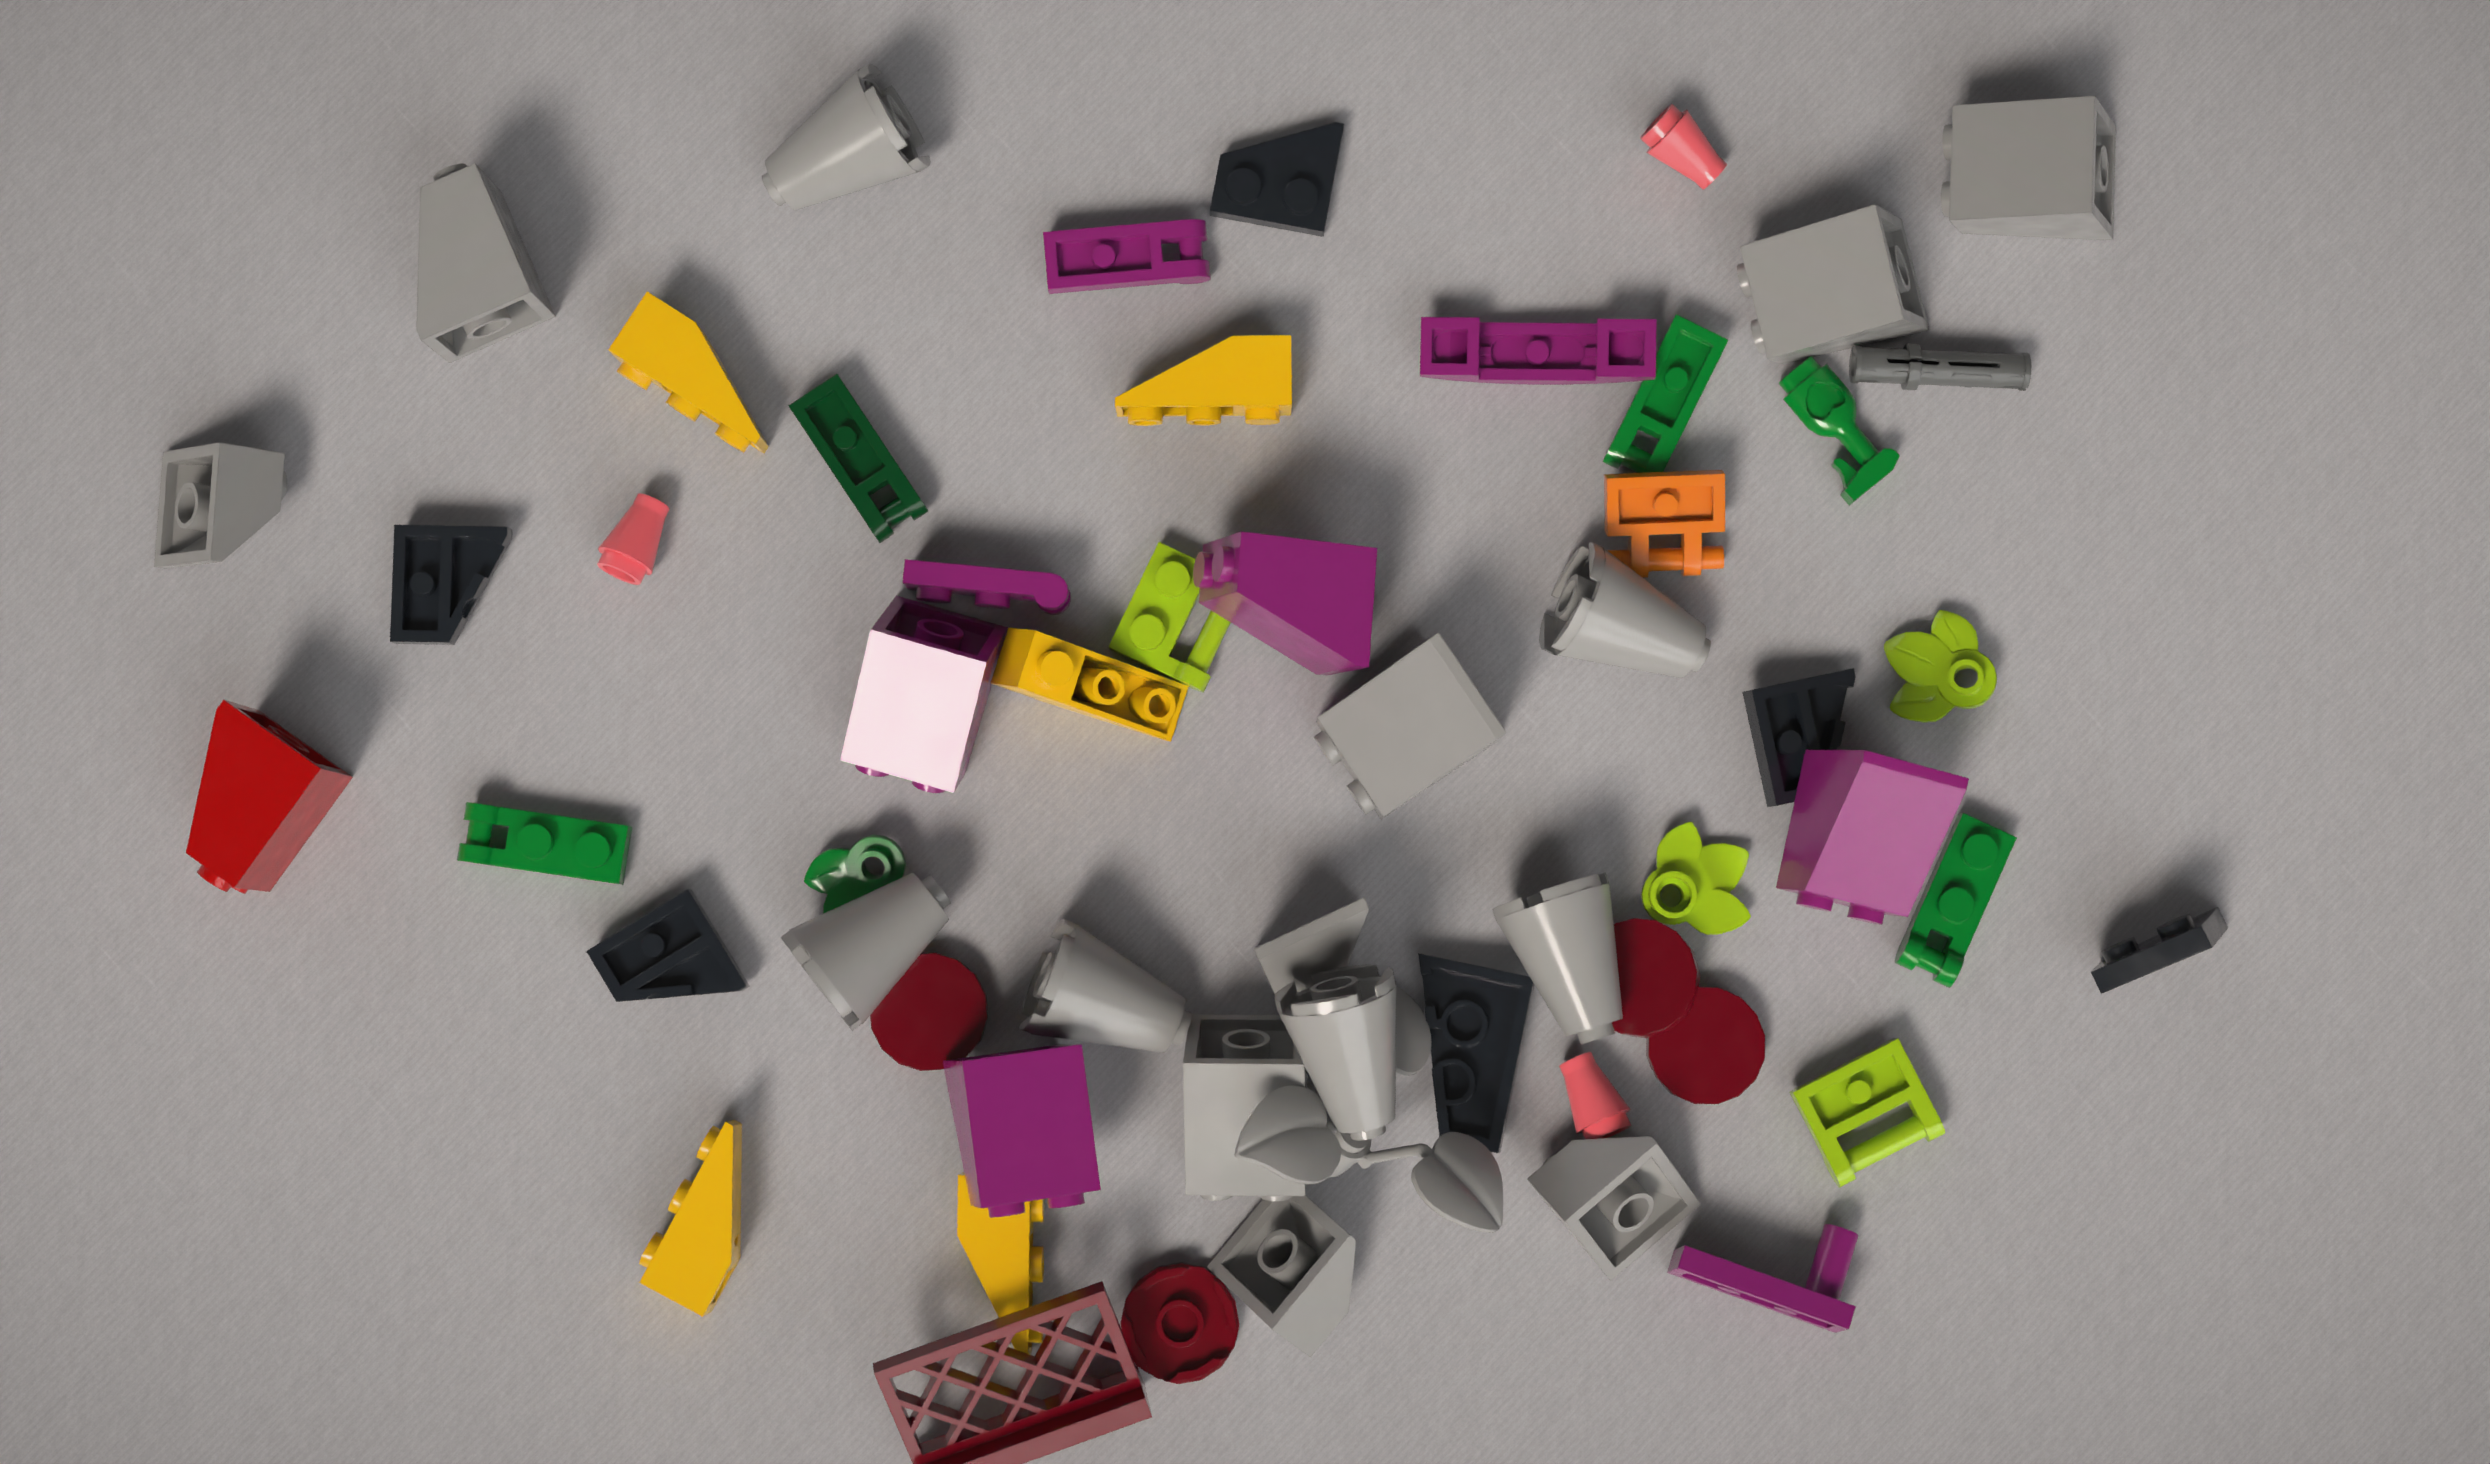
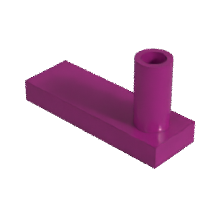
[1667,1224,1859,1333]

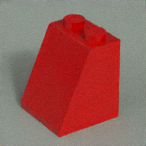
[186,699,353,894]

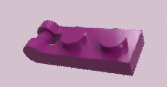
[1043,219,1211,294]
[902,559,1071,615]

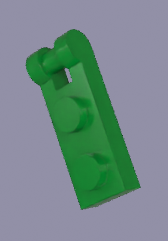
[1602,314,1728,473]
[457,802,632,885]
[1895,813,2017,988]

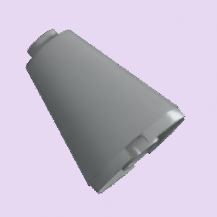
[762,63,931,211]
[1539,542,1711,678]
[1492,872,1623,1045]
[780,873,951,1031]
[1020,919,1192,1053]
[1275,964,1396,1141]

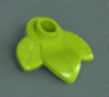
[1884,610,1997,723]
[1641,822,1751,935]

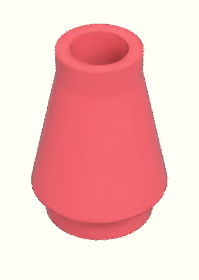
[1640,104,1727,190]
[597,493,670,585]
[1559,1052,1632,1139]

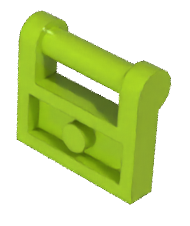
[1108,542,1231,693]
[1789,1038,1945,1188]

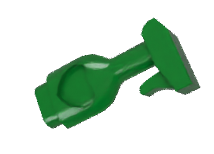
[1778,356,1900,506]

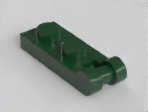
[788,374,928,543]

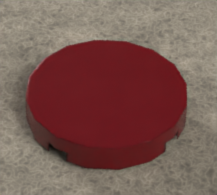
[1612,918,1700,1038]
[870,953,988,1071]
[1646,987,1765,1104]
[1120,1262,1240,1384]

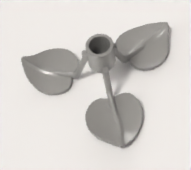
[1235,985,1503,1233]

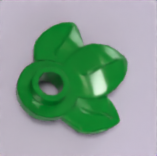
[804,835,906,914]

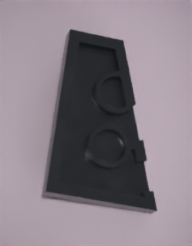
[1418,953,1535,1153]

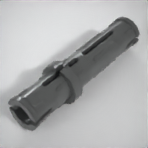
[1849,343,2032,391]

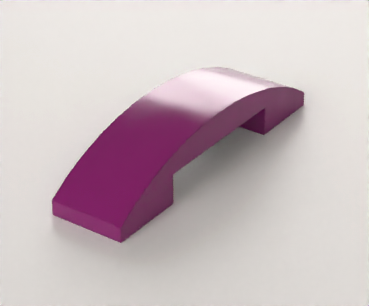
[1420,317,1657,385]

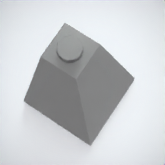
[154,442,287,569]
[1254,897,1369,995]
[1527,1136,1701,1281]
[1207,1195,1356,1358]

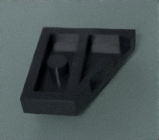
[1210,122,1344,237]
[390,525,512,645]
[1742,668,1856,807]
[586,889,750,1002]
[2091,907,2228,994]

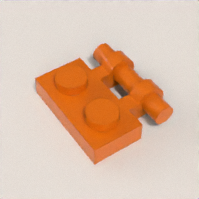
[1604,470,1725,578]

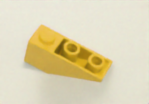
[608,291,769,453]
[1115,335,1292,426]
[991,627,1189,742]
[639,1120,742,1317]
[957,1172,1045,1355]

